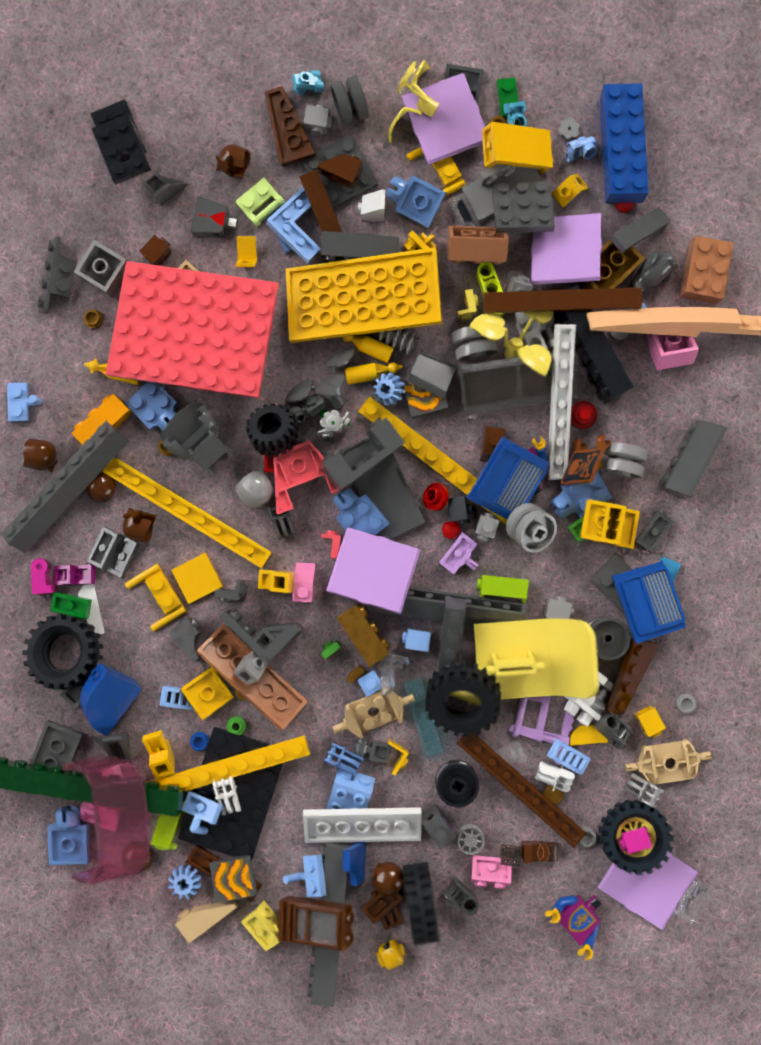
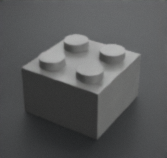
[74,240,127,298]

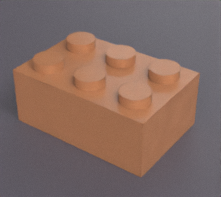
[447,226,509,265]
[680,236,734,304]

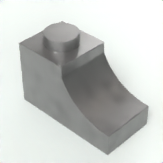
[169,617,202,662]

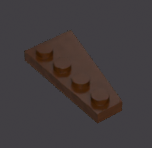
[265,86,317,167]
[606,638,660,715]

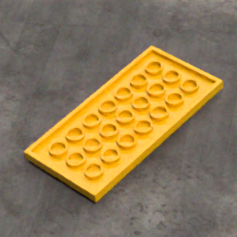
[286,247,442,343]

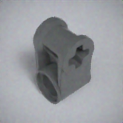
[594,713,633,749]
[442,877,479,916]

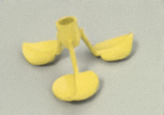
[388,60,439,144]
[469,311,554,377]

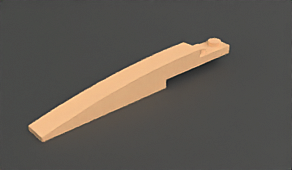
[587,307,761,337]

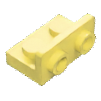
[241,901,280,951]

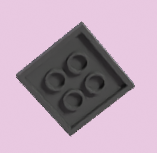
[302,134,378,209]
[492,181,555,233]

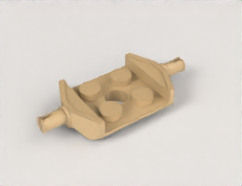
[333,688,416,739]
[625,739,712,785]

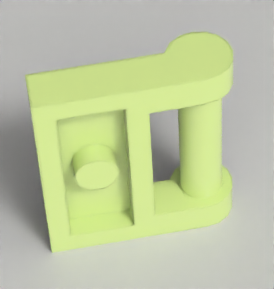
[235,177,285,228]

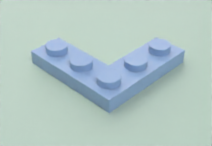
[266,187,321,263]

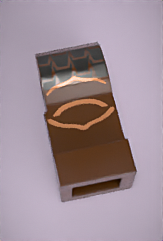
[522,841,558,863]

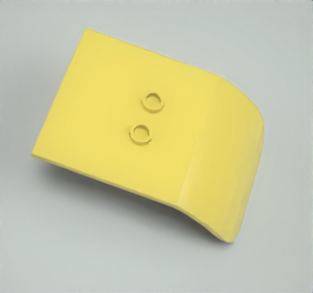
[474,618,598,701]

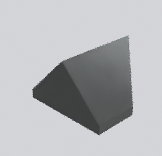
[142,172,189,206]
[92,732,132,764]

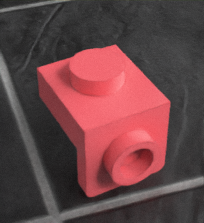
[321,530,341,559]

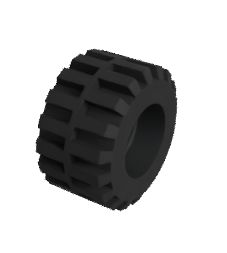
[246,403,299,457]

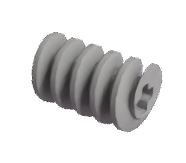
[379,328,421,356]

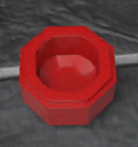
[615,202,634,214]
[442,521,461,540]

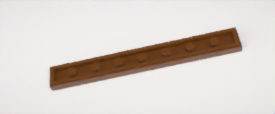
[483,287,642,313]
[456,732,586,848]

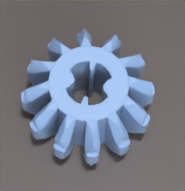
[372,373,406,406]
[168,865,201,900]

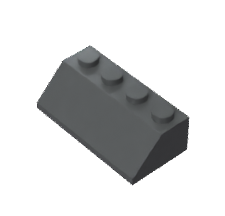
[660,420,728,499]
[589,553,632,615]

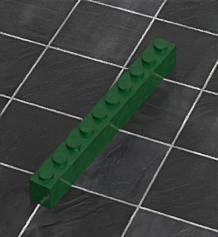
[0,757,185,817]

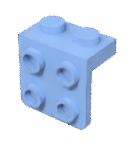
[326,768,375,809]

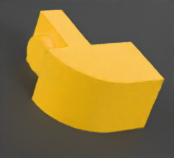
[258,569,295,593]
[142,730,175,780]

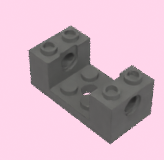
[320,417,405,492]

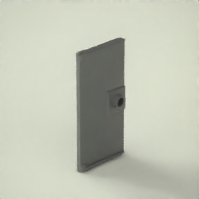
[339,437,426,540]

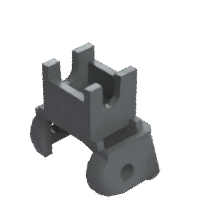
[160,402,233,475]

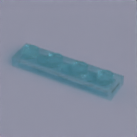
[403,676,445,757]

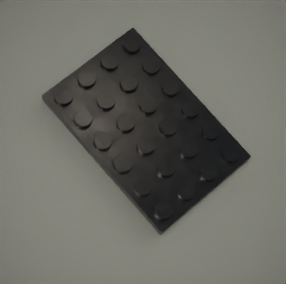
[178,727,283,861]

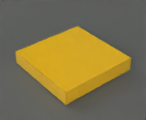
[171,552,223,604]
[180,667,234,721]

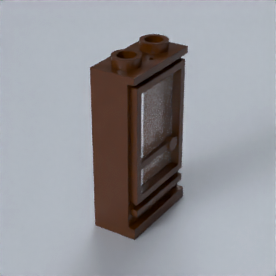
[278,895,354,952]

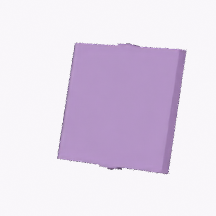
[401,73,485,165]
[531,213,603,285]
[326,528,420,614]
[598,852,699,930]

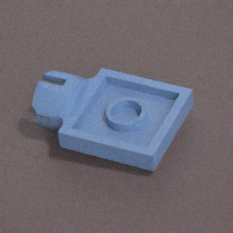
[386,175,447,229]
[125,382,179,431]
[551,471,612,518]
[333,487,390,535]
[47,806,90,865]

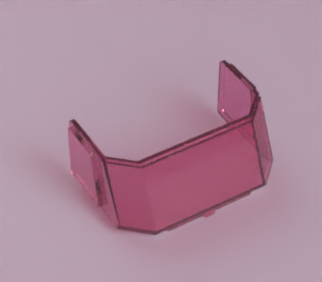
[62,756,150,885]

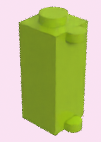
[476,575,529,603]
[150,800,185,851]

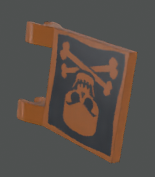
[560,435,611,486]

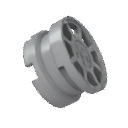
[456,824,485,855]

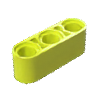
[476,262,505,317]

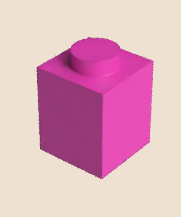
[619,827,652,855]

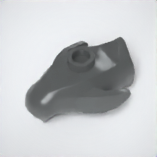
[630,251,679,293]

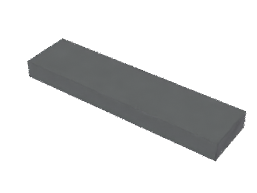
[610,207,671,253]

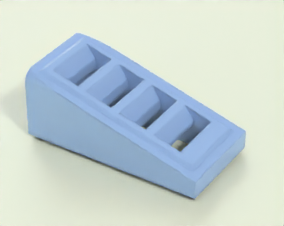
[159,685,195,711]
[546,739,590,775]

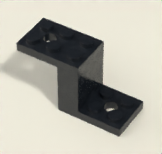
[90,99,151,185]

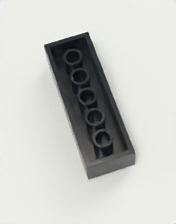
[553,285,633,404]

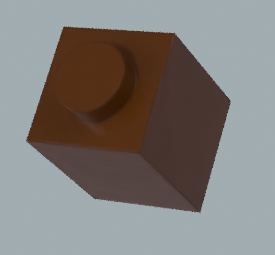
[139,235,172,266]

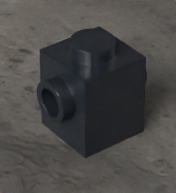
[448,496,477,525]

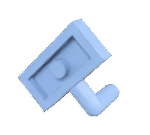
[7,383,43,422]
[182,791,223,835]
[283,854,326,897]

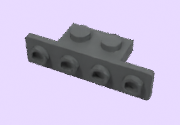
[38,236,77,313]

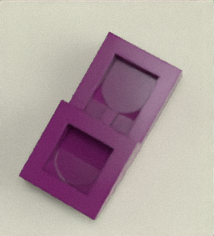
[53,564,96,585]

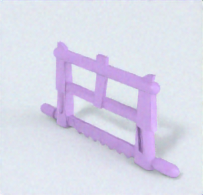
[508,696,575,765]

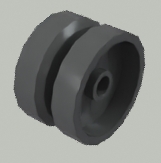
[330,75,369,126]
[588,616,631,660]

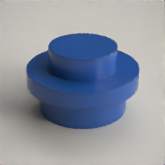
[190,732,210,751]

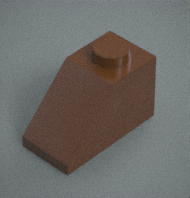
[317,154,362,189]

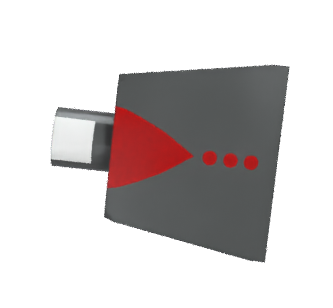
[191,196,238,238]

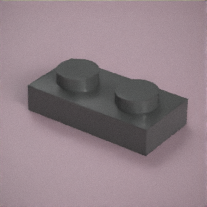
[635,511,674,553]

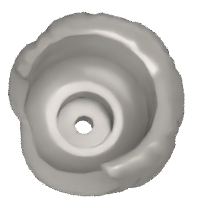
[236,470,273,508]

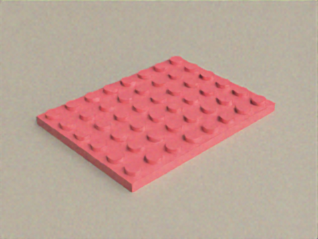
[106,261,279,398]

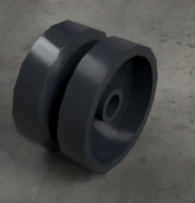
[435,759,479,808]

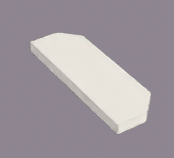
[78,584,105,634]

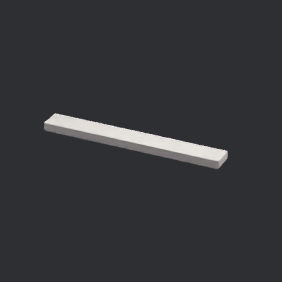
[547,324,576,480]

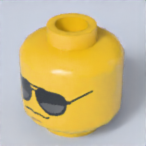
[376,939,406,970]

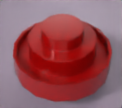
[570,401,597,430]
[423,482,449,511]

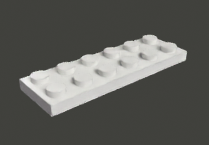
[303,808,421,843]

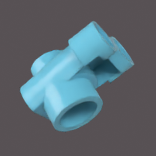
[292,70,324,95]
[503,101,527,127]

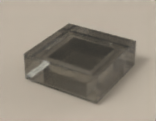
[500,844,521,867]

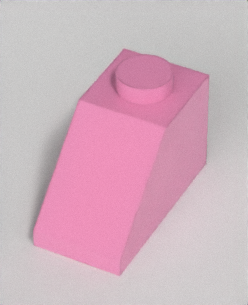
[292,562,316,602]

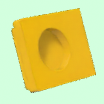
[552,173,589,208]
[235,236,257,267]
[387,738,409,776]

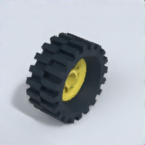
[598,800,674,875]

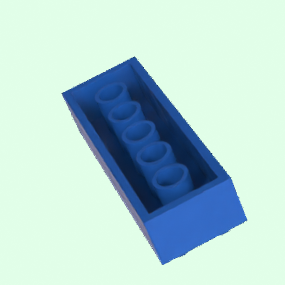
[600,83,649,204]

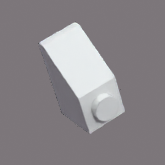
[358,190,385,221]

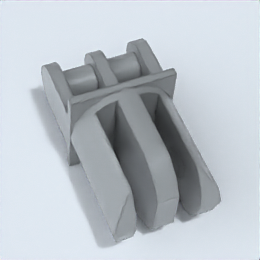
[624,773,664,808]

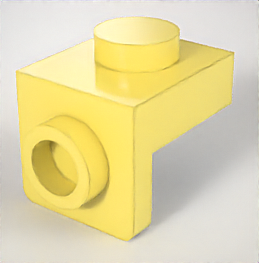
[456,289,478,321]

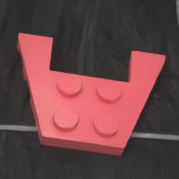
[274,440,348,515]

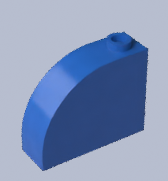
[80,663,142,736]

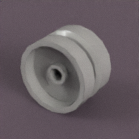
[451,326,498,362]
[600,442,648,478]
[506,503,557,553]

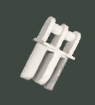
[535,761,575,792]
[213,776,241,816]

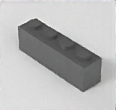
[321,231,399,261]
[437,597,466,673]

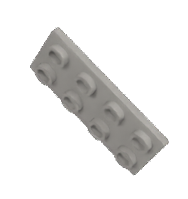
[462,164,542,222]

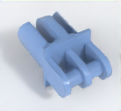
[323,743,364,776]

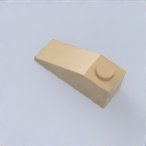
[175,900,239,943]

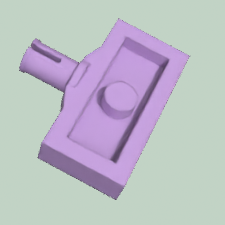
[438,532,479,574]

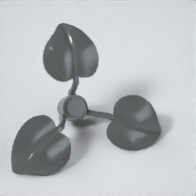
[285,348,355,409]

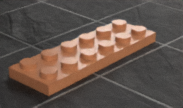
[196,624,308,731]

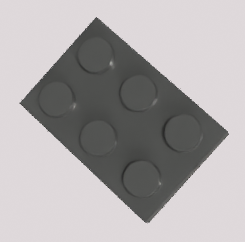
[30,720,84,770]

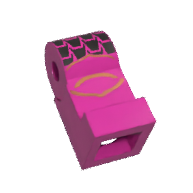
[31,558,56,595]

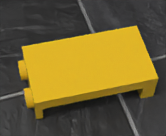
[482,122,553,174]

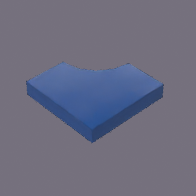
[343,842,366,886]

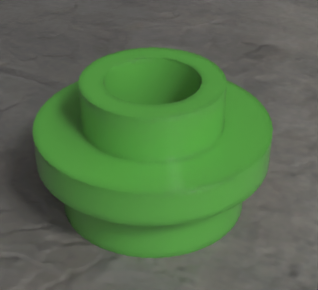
[227,716,246,735]

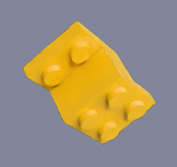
[580,499,640,549]

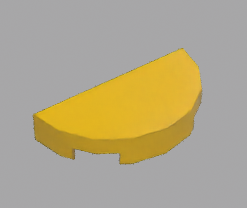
[569,724,608,746]

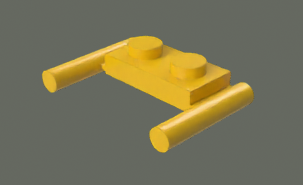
[406,147,466,197]
[125,563,187,632]

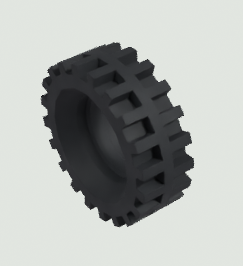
[22,614,103,690]
[425,661,501,737]
[402,862,440,946]

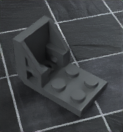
[220,609,303,658]

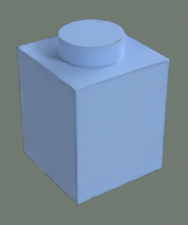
[402,628,431,652]
[357,668,384,697]

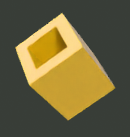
[634,705,666,738]

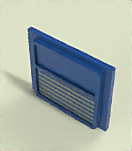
[467,437,550,520]
[612,561,686,644]

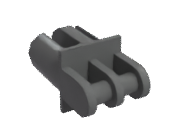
[267,504,297,540]

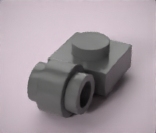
[289,393,327,424]
[353,738,392,764]

